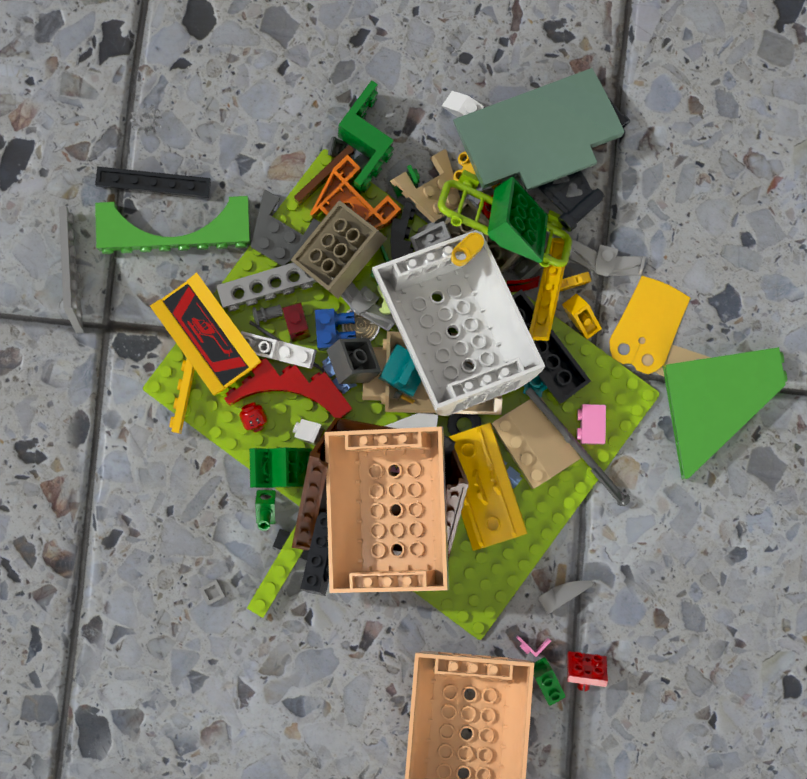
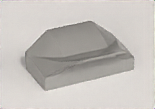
[410,220,452,252]

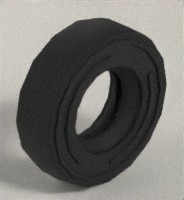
[447,414,482,436]

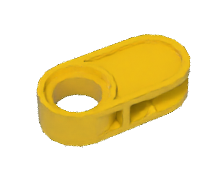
[451,232,484,266]
[560,272,592,292]

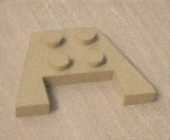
[390,149,461,223]

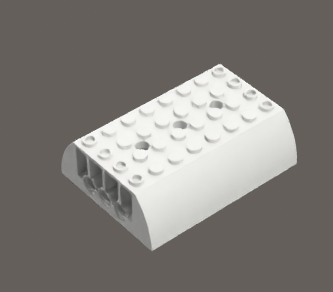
[372,230,545,416]

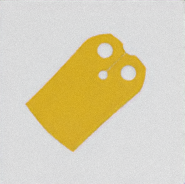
[609,276,691,374]

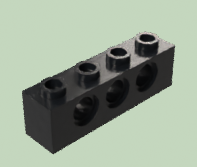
[300,511,329,596]

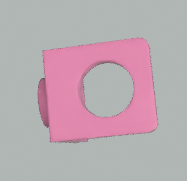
[516,636,551,657]

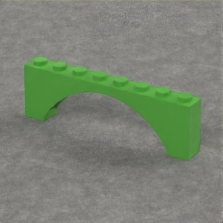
[95,196,251,254]

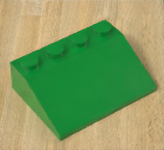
[487,177,548,263]

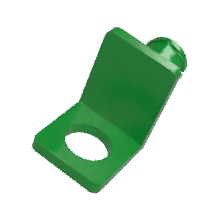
[255,490,276,531]

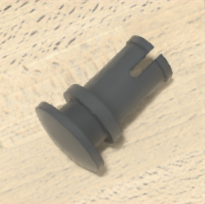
[253,304,283,326]

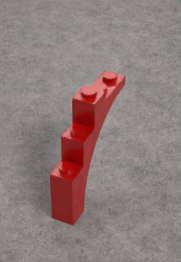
[224,358,353,418]

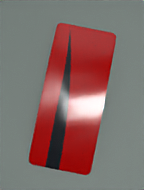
[506,275,540,292]

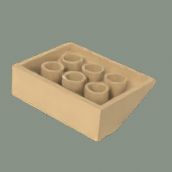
[491,397,581,489]

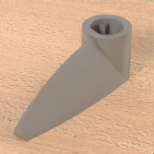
[538,581,594,614]

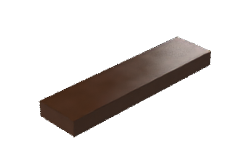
[294,145,355,206]

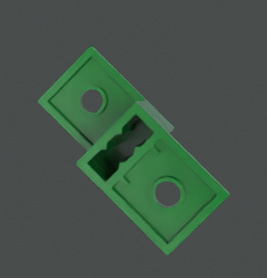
[338,80,394,195]

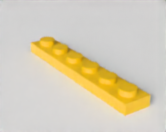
[529,238,565,341]

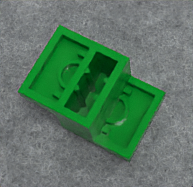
[249,447,312,488]

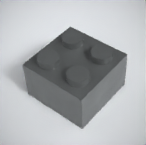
[327,338,382,384]

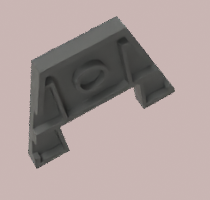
[251,189,321,266]

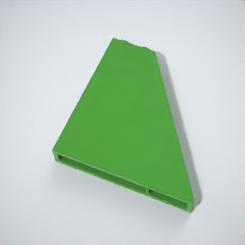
[663,347,787,480]

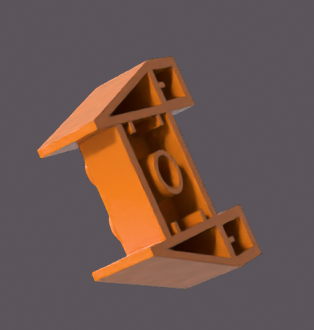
[310,154,402,230]

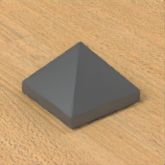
[328,137,346,158]

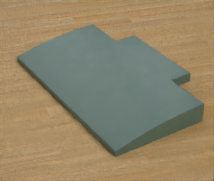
[453,68,624,191]

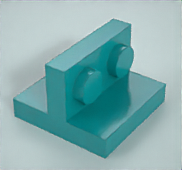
[378,344,421,397]

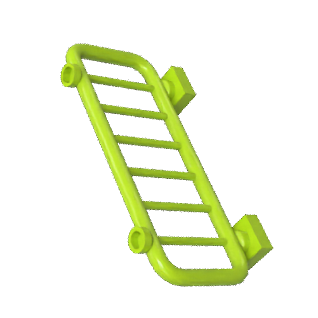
[438,170,572,267]

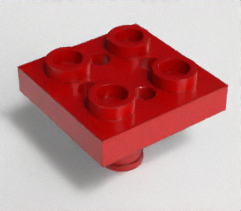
[567,651,608,691]

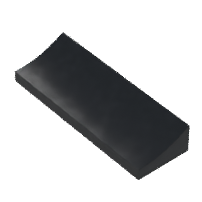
[512,289,591,405]

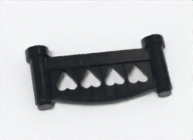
[538,171,605,232]

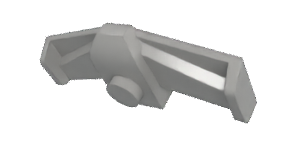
[569,239,646,277]
[341,283,396,331]

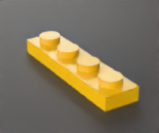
[169,359,195,434]

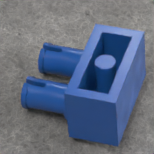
[315,308,356,351]

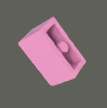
[577,404,606,445]

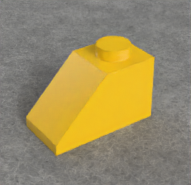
[562,293,602,340]

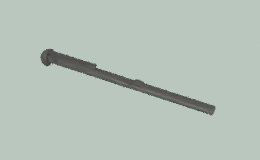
[525,387,630,506]

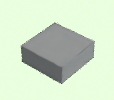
[199,579,226,605]

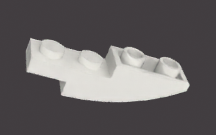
[241,331,317,369]

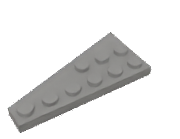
[59,206,84,334]

